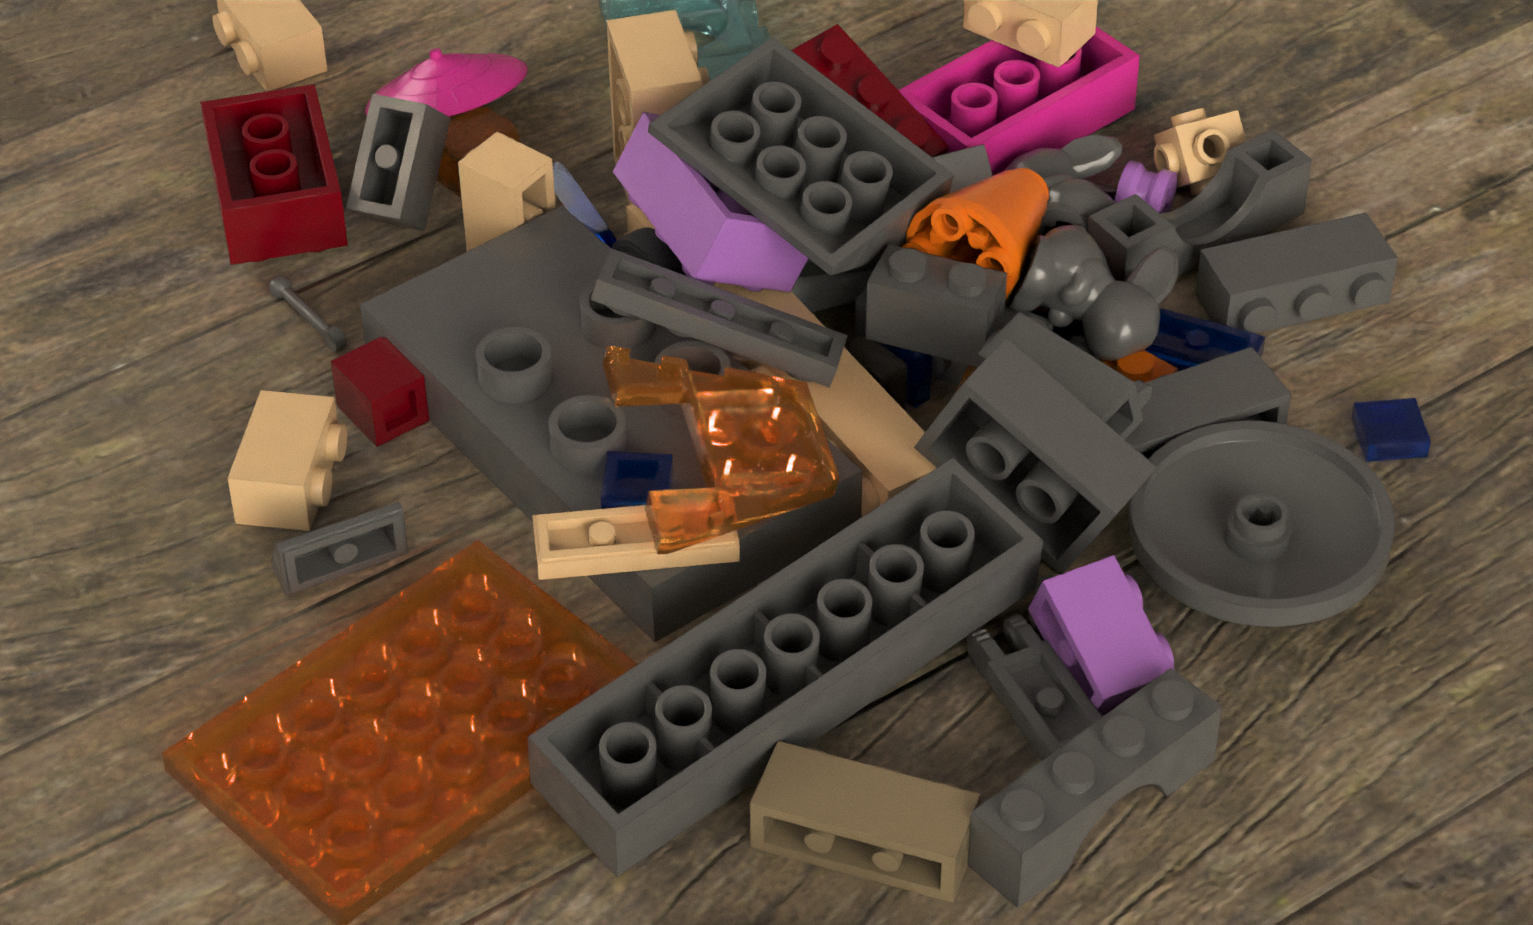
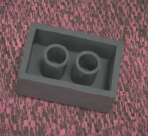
[914,337,1157,575]

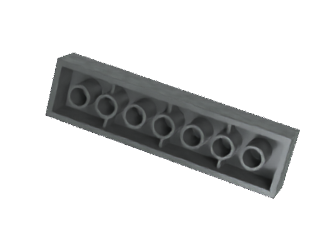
[528,458,1043,877]

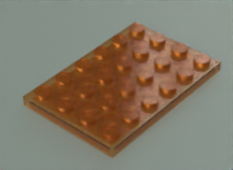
[162,540,638,925]

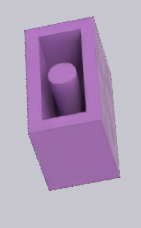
[1028,555,1175,717]

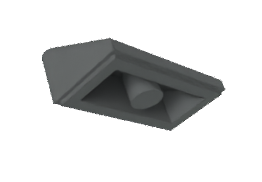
[271,502,408,595]

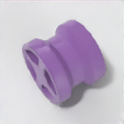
[1115,160,1177,213]

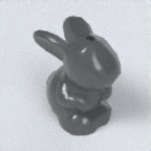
[1005,135,1123,241]
[1007,224,1178,361]

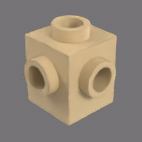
[1154,108,1246,196]

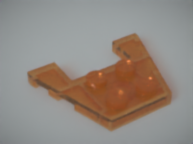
[602,346,840,555]

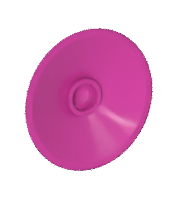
[365,48,528,117]

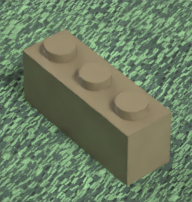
[750,741,981,903]

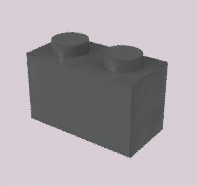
[345,94,451,231]
[866,244,1007,367]

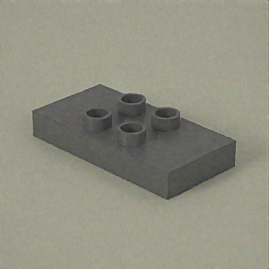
[360,205,862,642]

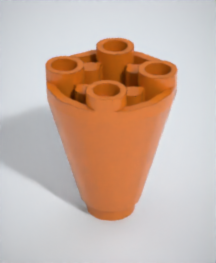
[902,168,1049,300]

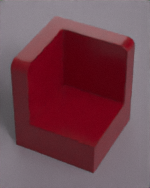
[331,337,429,447]

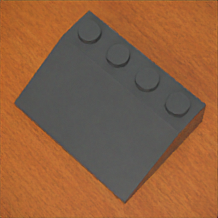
[648,37,954,276]

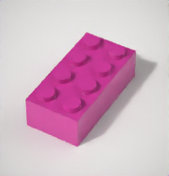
[899,27,1140,176]

